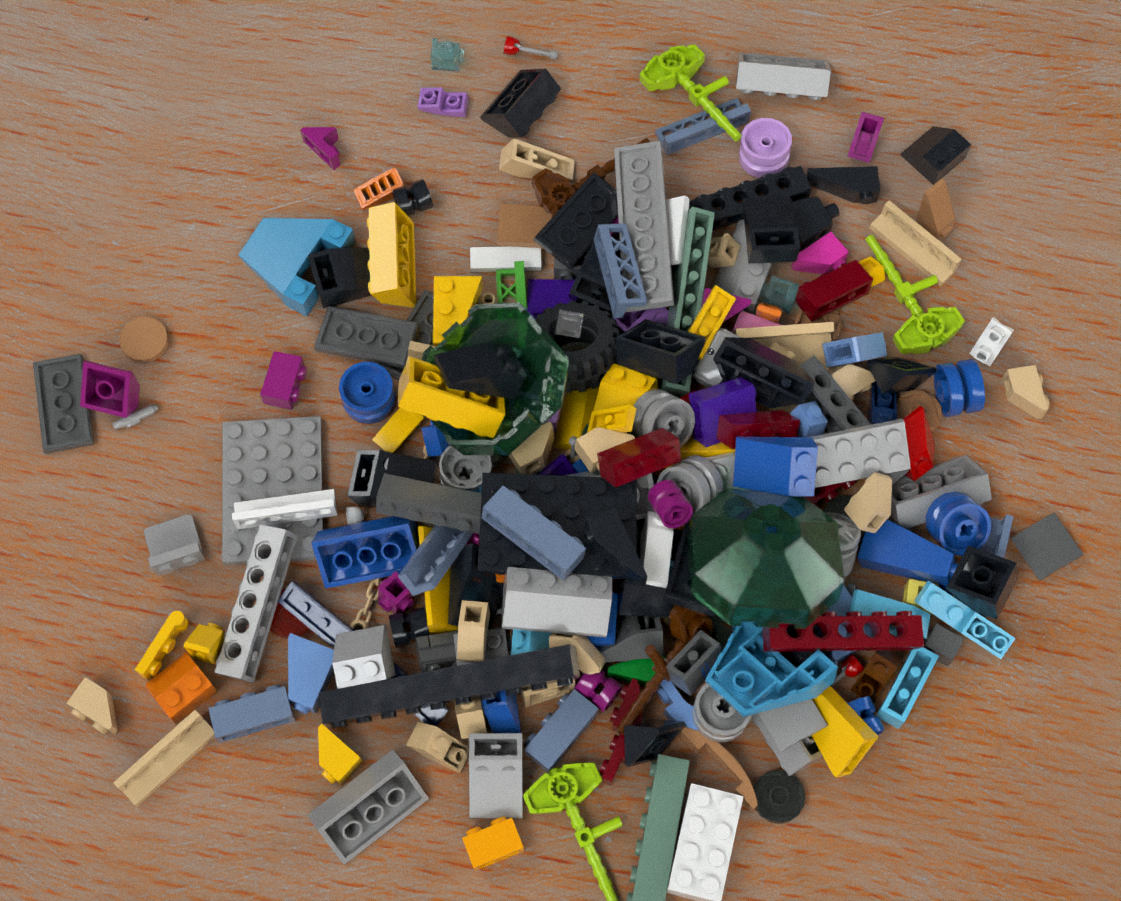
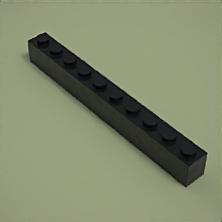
[319,644,580,729]

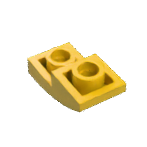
[372,408,425,453]

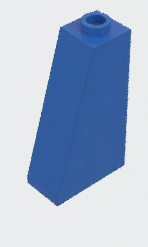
[857,520,958,586]

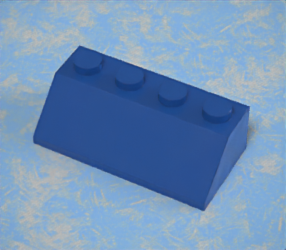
[311,516,420,589]

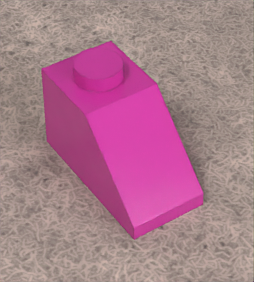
[791,232,849,274]

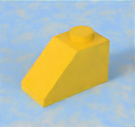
[183,623,225,665]
[318,723,363,786]

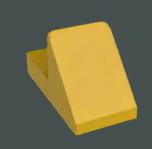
[587,404,636,434]

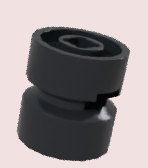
[392,179,433,216]
[389,607,430,648]

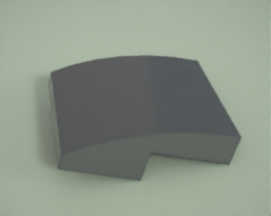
[1010,513,1084,581]

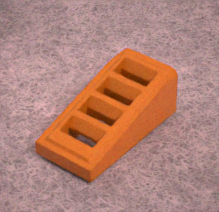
[353,168,404,211]
[756,302,783,323]

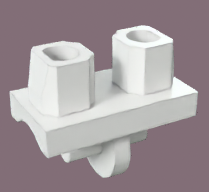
[969,317,1014,366]

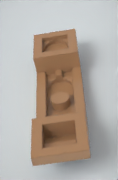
[679,727,758,813]

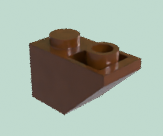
[851,650,905,703]

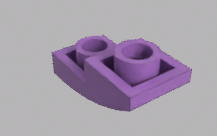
[417,87,469,117]

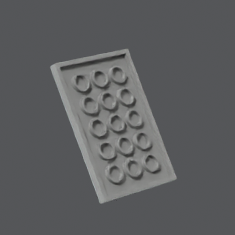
[222,416,324,565]

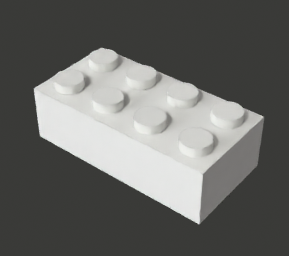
[667,783,743,901]

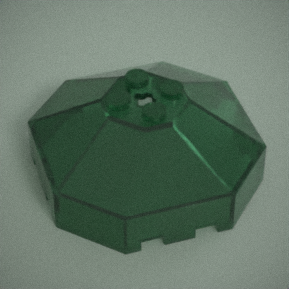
[422,302,570,455]
[688,489,845,629]

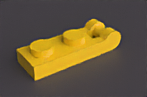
[135,611,189,680]

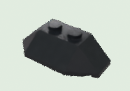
[713,337,815,408]

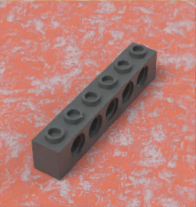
[799,355,909,484]

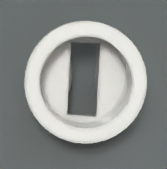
[346,507,365,525]

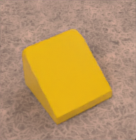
[859,256,885,287]

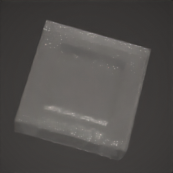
[555,310,584,338]

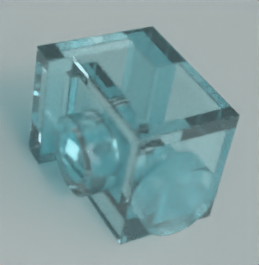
[431,38,464,71]
[760,276,799,315]

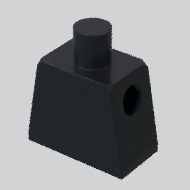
[791,197,840,252]

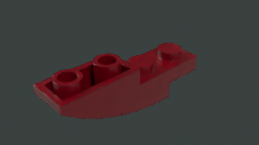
[599,678,642,786]

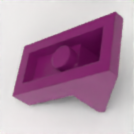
[848,111,884,163]
[300,127,340,170]

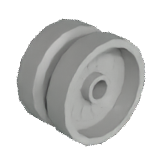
[632,389,695,448]
[657,455,723,519]
[692,683,752,743]

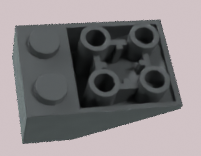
[596,612,664,663]

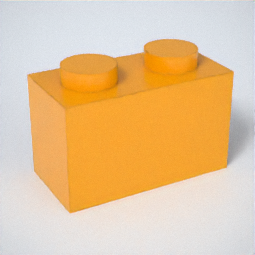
[462,816,524,871]

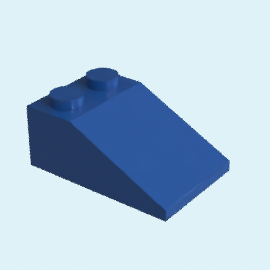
[733,437,818,496]

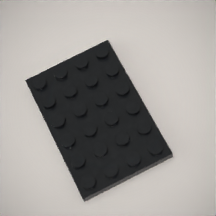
[478,473,637,579]

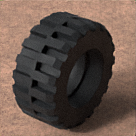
[526,301,620,393]

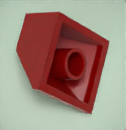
[903,406,935,481]

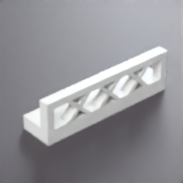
[232,489,338,529]

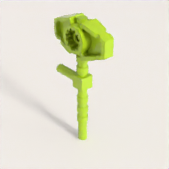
[639,44,742,142]
[865,235,965,354]
[523,763,623,901]

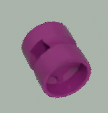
[648,480,693,528]
[575,669,623,712]

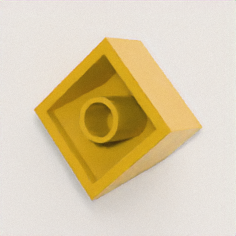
[593,363,658,411]

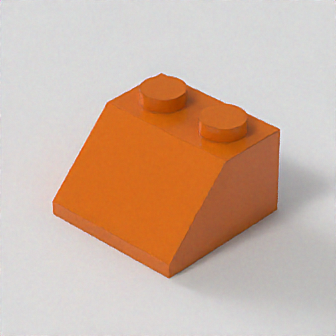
[145,652,218,724]

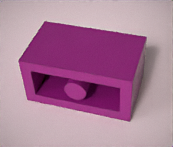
[260,351,307,410]

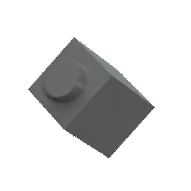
[923,624,964,666]

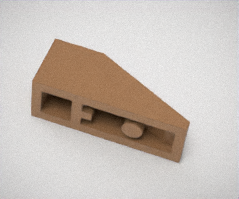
[916,178,955,239]

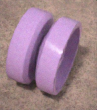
[739,118,792,178]

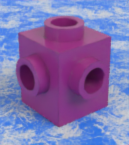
[378,571,414,614]

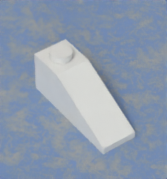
[640,511,673,588]

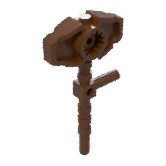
[532,138,650,217]
[616,605,717,735]

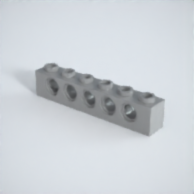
[215,524,298,683]

